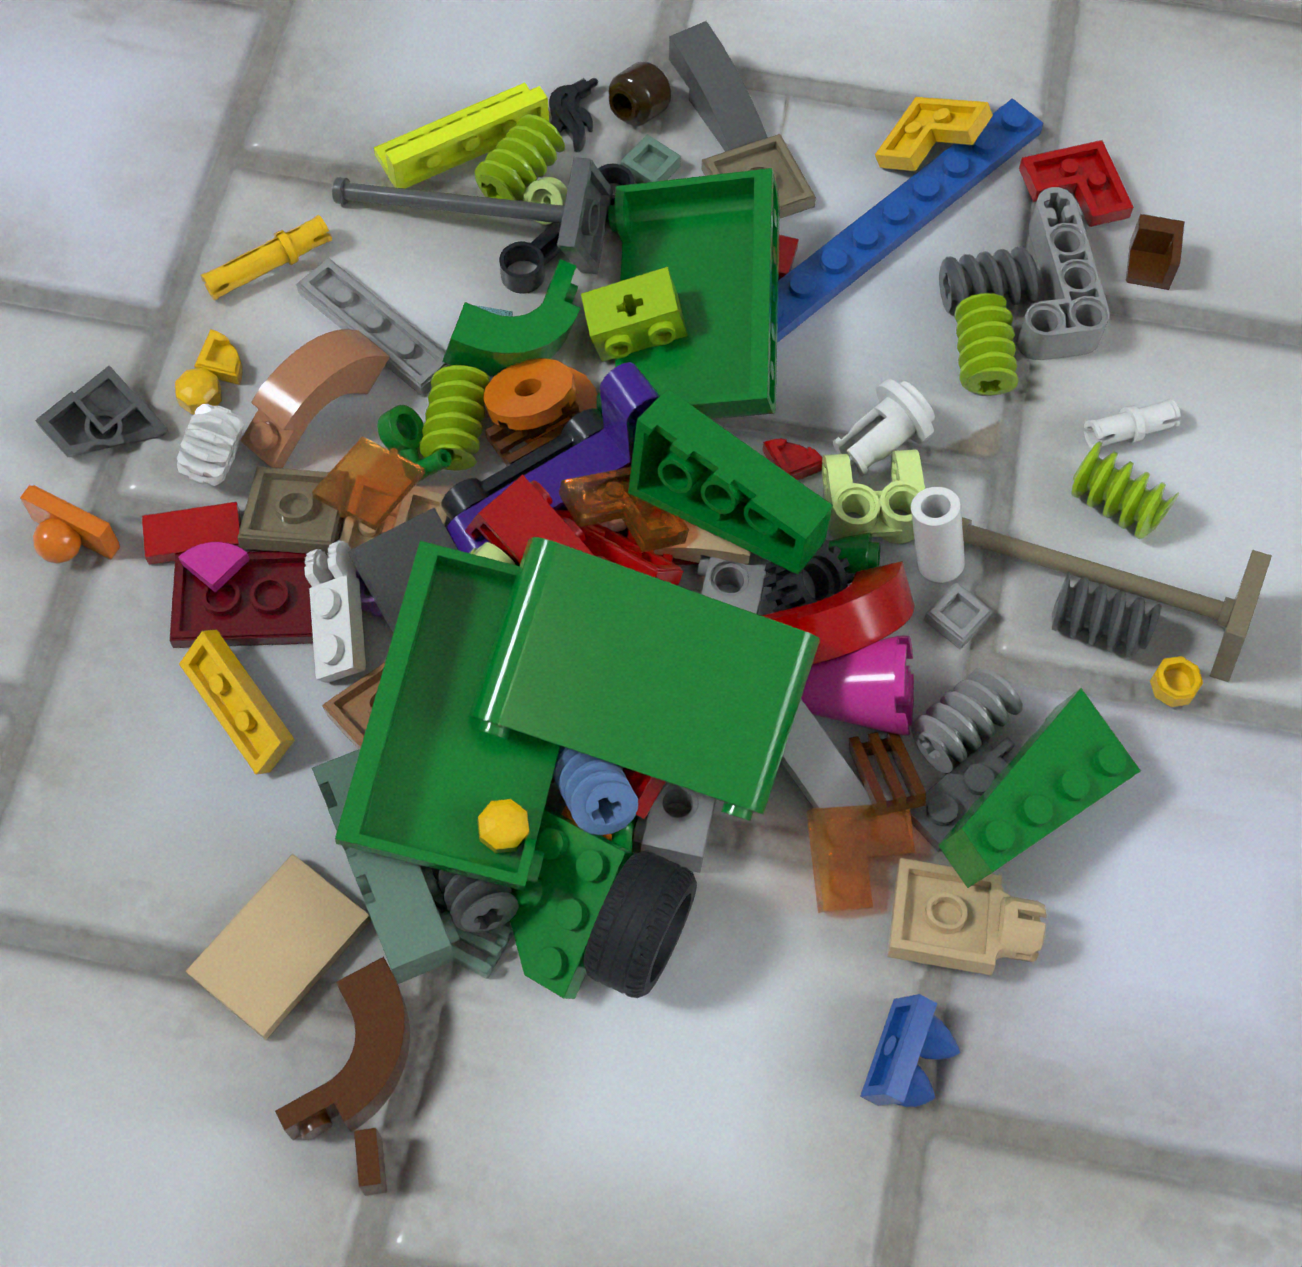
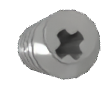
[911,668,1023,773]

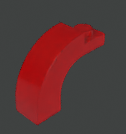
[761,561,915,664]

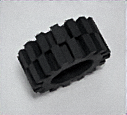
[763,539,854,612]

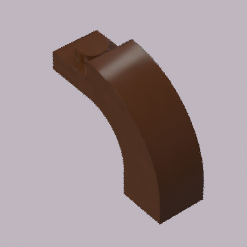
[275,956,410,1140]

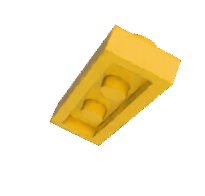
[179,629,295,775]

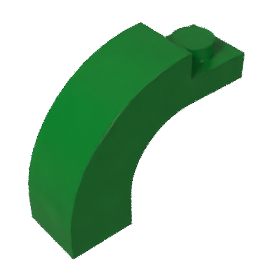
[442,259,581,376]

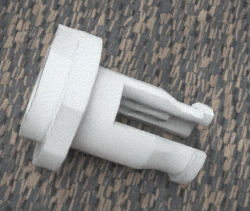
[833,379,935,477]

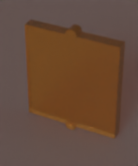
[312,436,425,531]

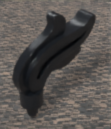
[549,78,598,153]

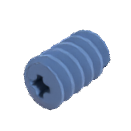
[553,746,638,835]

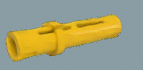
[200,215,332,301]

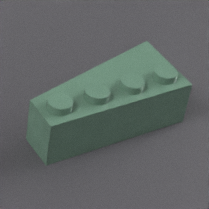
[312,748,460,984]

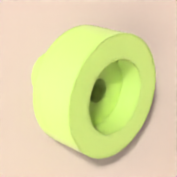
[523,177,567,224]

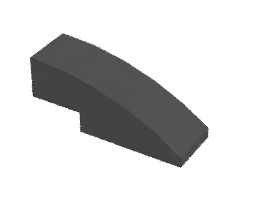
[669,21,768,152]

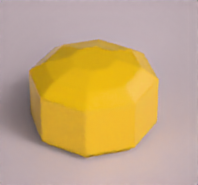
[175,368,222,415]
[1150,656,1203,707]
[477,799,529,853]

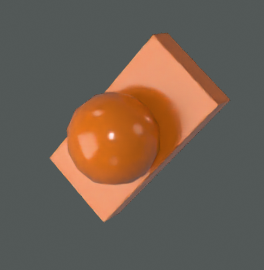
[20,485,120,564]

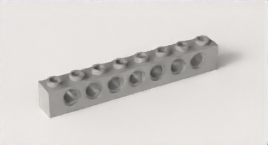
[633,552,770,873]

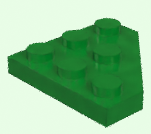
[510,806,635,999]

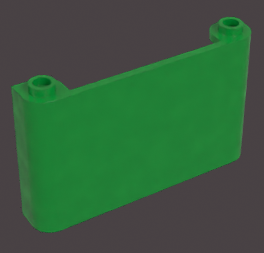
[596,168,780,419]
[469,537,820,821]
[335,541,560,891]

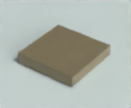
[701,134,816,219]
[238,466,351,555]

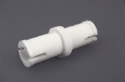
[1084,399,1181,449]

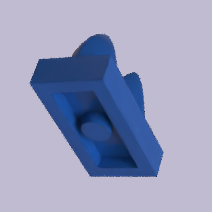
[860,994,960,1107]

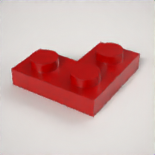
[1019,140,1134,227]

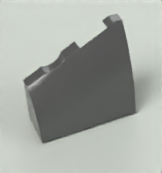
[35,365,168,457]

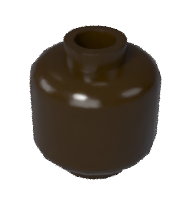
[609,61,671,126]

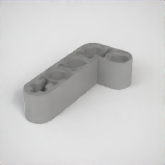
[1017,187,1110,360]

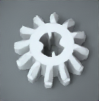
[177,404,244,486]

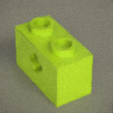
[581,267,688,362]

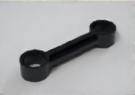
[499,163,634,294]
[441,408,604,521]

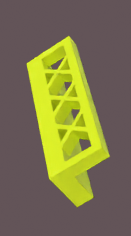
[373,82,549,189]

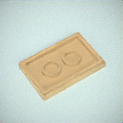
[185,853,371,1040]

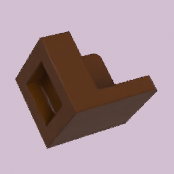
[1125,214,1185,290]

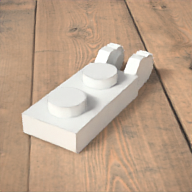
[304,540,366,683]

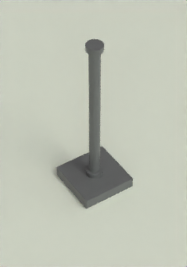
[332,157,613,275]

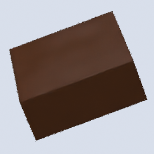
[354,1128,387,1196]

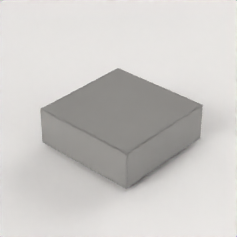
[924,582,993,650]

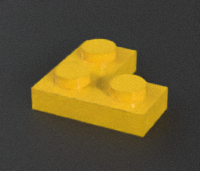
[875,97,993,171]

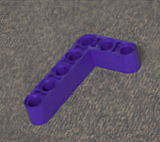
[446,362,660,553]

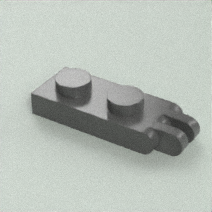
[903,737,1015,852]

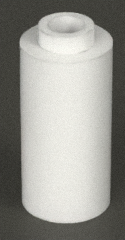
[911,487,965,583]

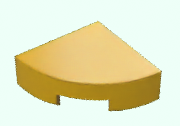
[194,329,243,385]

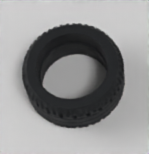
[584,851,697,998]

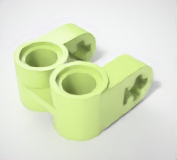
[822,449,925,544]

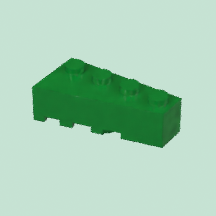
[628,388,833,574]
[938,688,1141,888]

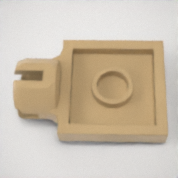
[887,858,1047,975]

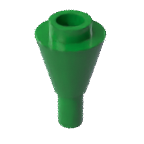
[828,532,881,575]

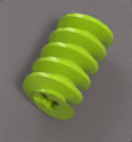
[475,114,565,200]
[955,293,1019,396]
[420,365,490,471]
[1071,441,1179,539]

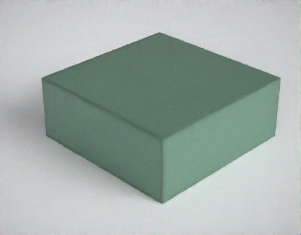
[621,134,681,183]

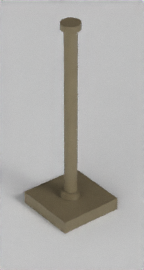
[962,517,1272,682]

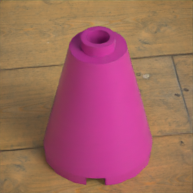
[801,636,914,735]

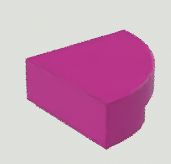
[178,542,250,593]

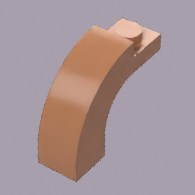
[240,329,390,468]

